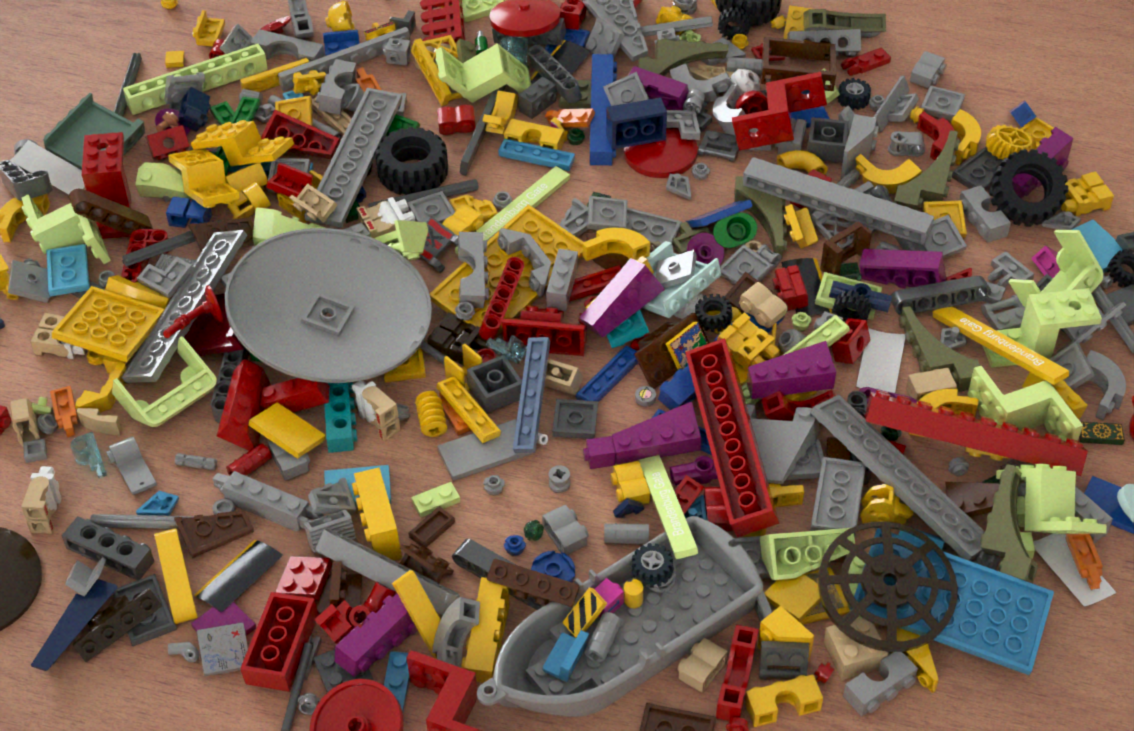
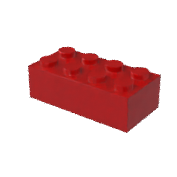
[240,592,319,692]

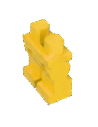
[1061,171,1114,217]
[717,312,780,371]

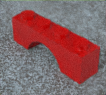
[716,624,759,721]

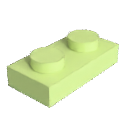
[411,482,460,518]

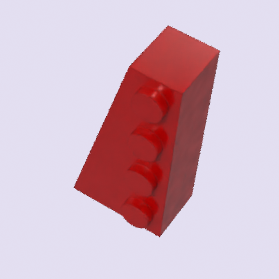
[261,110,341,160]

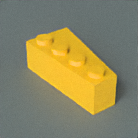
[352,467,402,561]
[461,577,510,683]

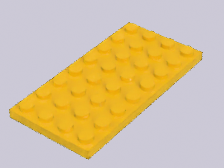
[429,204,583,343]

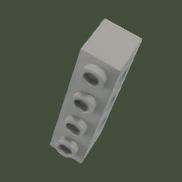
[787,29,861,58]

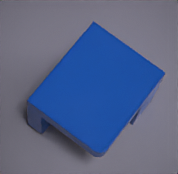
[1009,100,1037,127]

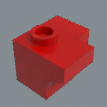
[314,600,355,644]

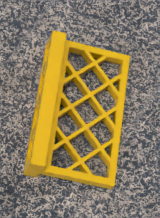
[411,35,463,106]

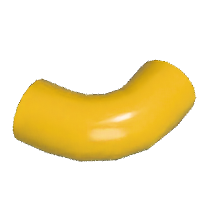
[777,150,828,175]

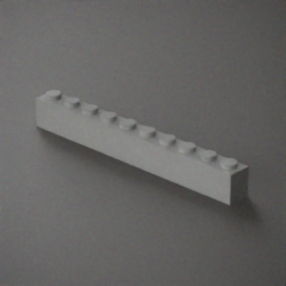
[743,157,934,245]

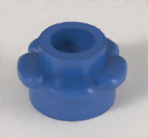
[504,535,526,556]

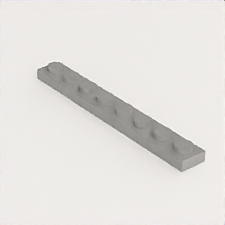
[278,27,410,91]

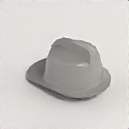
[342,83,365,112]

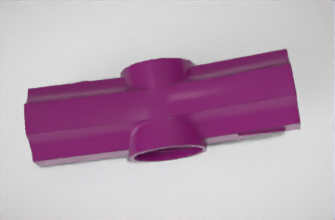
[669,456,718,486]

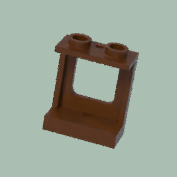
[820,221,872,276]

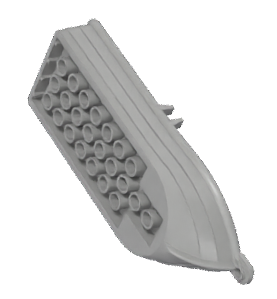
[477,516,763,717]

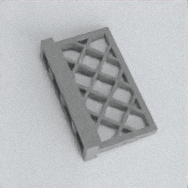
[811,181,877,250]

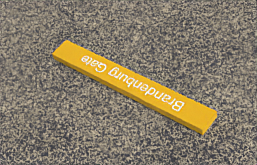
[933,307,1069,385]

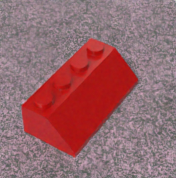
[502,318,587,356]
[216,359,271,451]

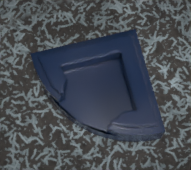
[613,498,644,518]

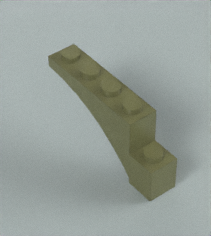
[803,9,886,33]
[637,38,728,76]
[894,130,960,210]
[734,176,787,259]
[899,306,980,392]
[980,464,1038,584]

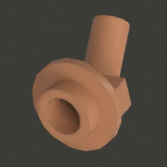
[156,112,179,132]

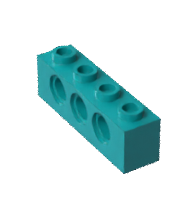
[324,382,357,453]

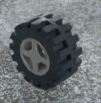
[837,78,871,110]
[632,543,673,588]

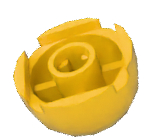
[325,1,355,32]

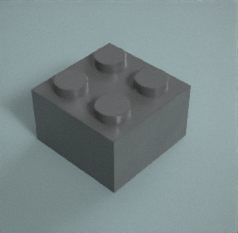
[807,117,849,163]
[467,355,522,414]

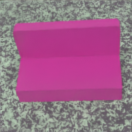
[1031,245,1060,278]

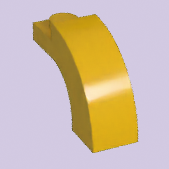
[951,109,981,165]
[0,194,50,243]
[583,228,650,262]

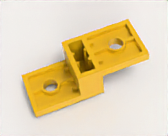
[191,120,294,166]
[168,148,240,208]

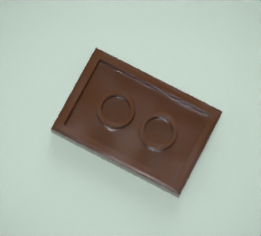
[640,703,716,731]

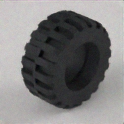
[715,0,782,26]
[375,127,448,195]
[989,149,1068,227]

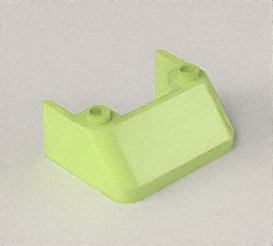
[373,220,428,260]
[1009,230,1103,310]
[112,336,216,427]

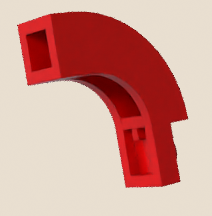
[761,389,836,425]

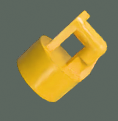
[228,182,271,219]

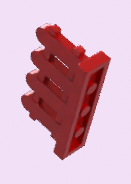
[420,0,465,45]

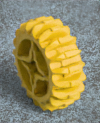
[985,125,1037,160]

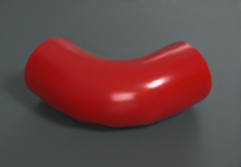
[349,582,396,628]

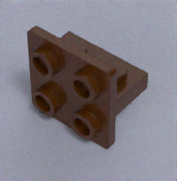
[400,544,454,583]
[315,561,362,615]

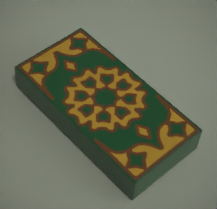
[1079,422,1125,445]

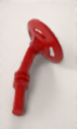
[163,285,224,338]

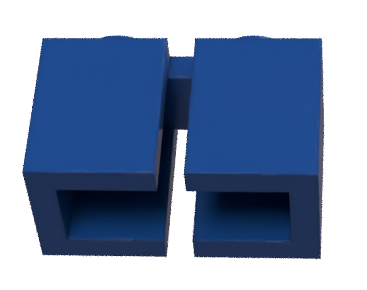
[166,197,212,229]

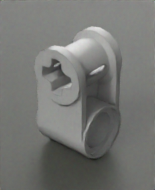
[888,131,925,157]

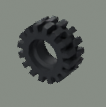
[718,7,750,40]
[1107,249,1134,287]
[832,291,871,323]
[695,294,732,332]

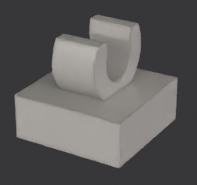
[974,551,1000,570]

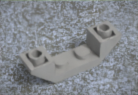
[497,228,551,297]

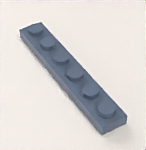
[513,337,550,453]

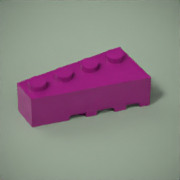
[579,258,665,337]

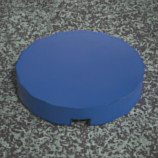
[531,551,575,582]

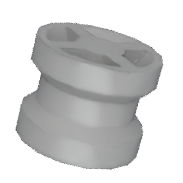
[549,465,570,493]

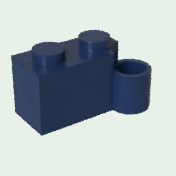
[178,87,211,132]

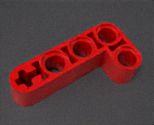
[121,229,169,283]

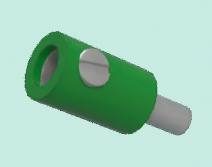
[475,31,488,55]

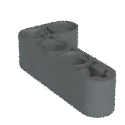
[0,160,53,201]

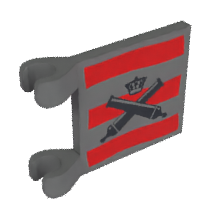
[419,216,459,273]

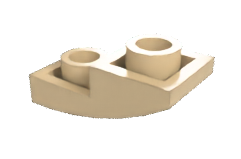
[77,408,122,436]

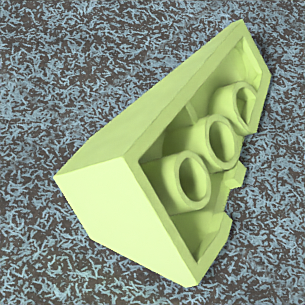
[135,162,192,199]
[253,207,325,246]
[760,528,855,580]

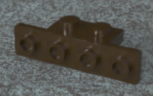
[73,588,162,662]

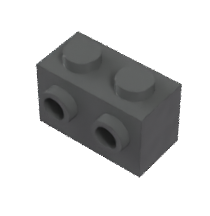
[518,77,557,119]

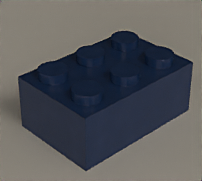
[606,97,667,150]

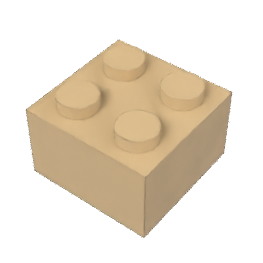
[824,617,888,680]

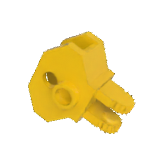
[860,484,913,525]

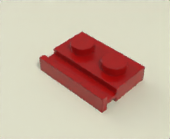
[520,305,564,322]

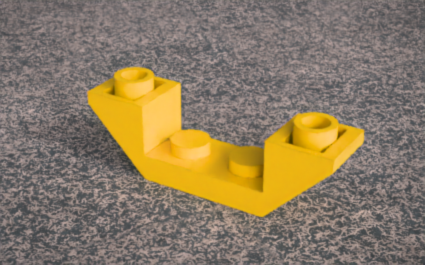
[75,355,127,413]

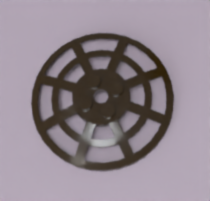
[818,521,958,652]

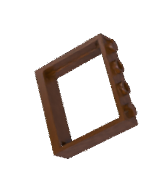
[761,37,836,91]

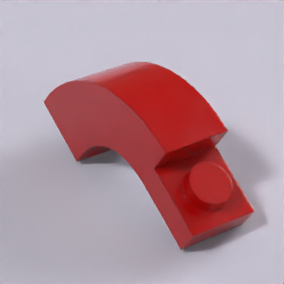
[917,112,954,160]

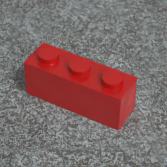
[260,378,330,413]

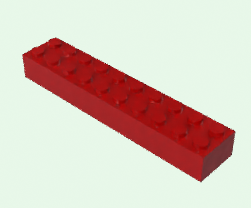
[685,338,780,538]
[864,390,1088,476]

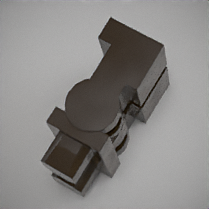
[427,312,490,366]

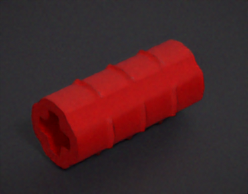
[226,443,272,476]

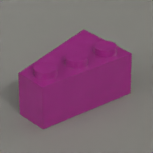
[629,66,689,111]

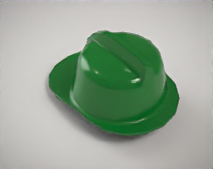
[713,212,757,248]

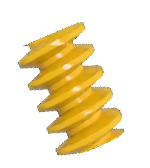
[415,391,448,437]

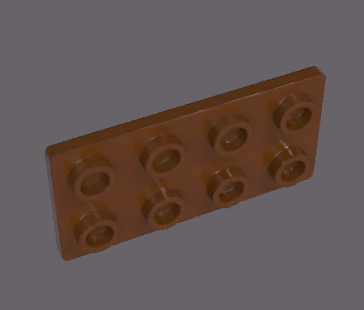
[635,313,709,389]

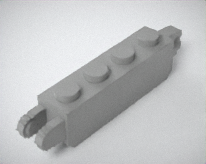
[213,471,324,532]

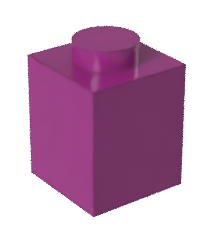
[583,436,616,469]

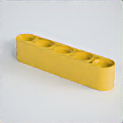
[154,528,198,624]

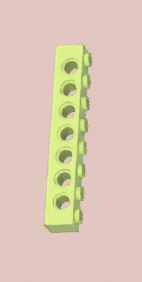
[123,43,268,115]

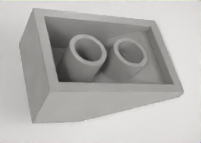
[840,114,879,179]

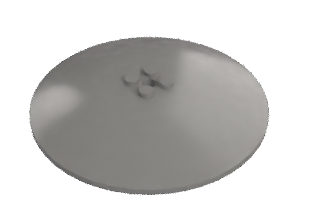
[225,228,432,383]

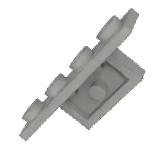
[873,76,919,132]
[1057,302,1126,353]

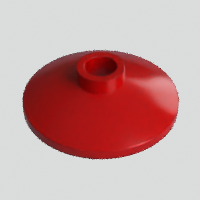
[260,16,291,34]

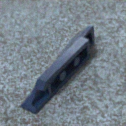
[31,579,118,671]

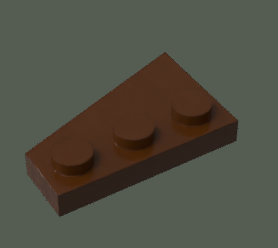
[188,218,254,251]
[174,510,254,558]

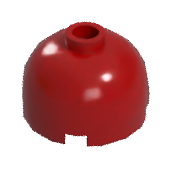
[735,90,769,114]

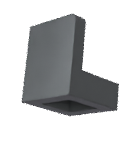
[389,10,416,35]

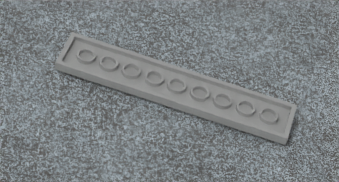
[304,88,402,228]
[121,230,247,383]
[810,395,985,561]

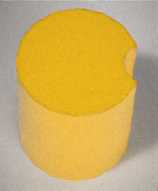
[624,579,644,609]

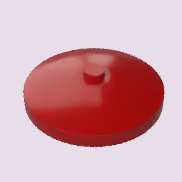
[490,0,560,37]
[623,128,698,178]
[309,679,404,731]

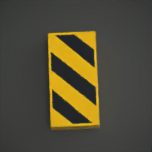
[562,587,607,638]

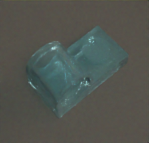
[70,432,107,478]

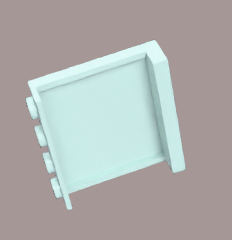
[642,241,721,318]

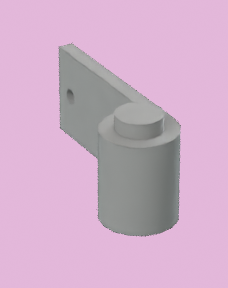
[106,436,157,495]

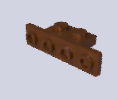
[487,559,580,607]

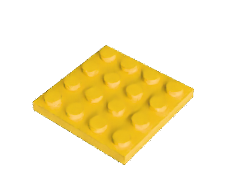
[52,286,165,362]

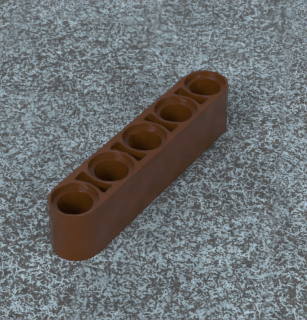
[69,188,153,235]

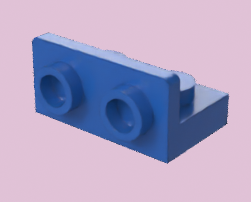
[323,30,360,56]

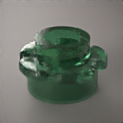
[524,520,544,541]

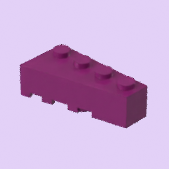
[1012,127,1073,198]
[859,249,946,296]
[747,341,836,399]
[612,402,701,465]
[334,594,418,677]

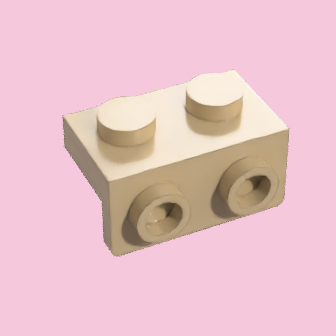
[289,184,337,223]

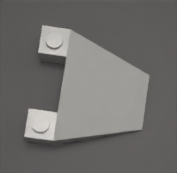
[746,404,820,484]

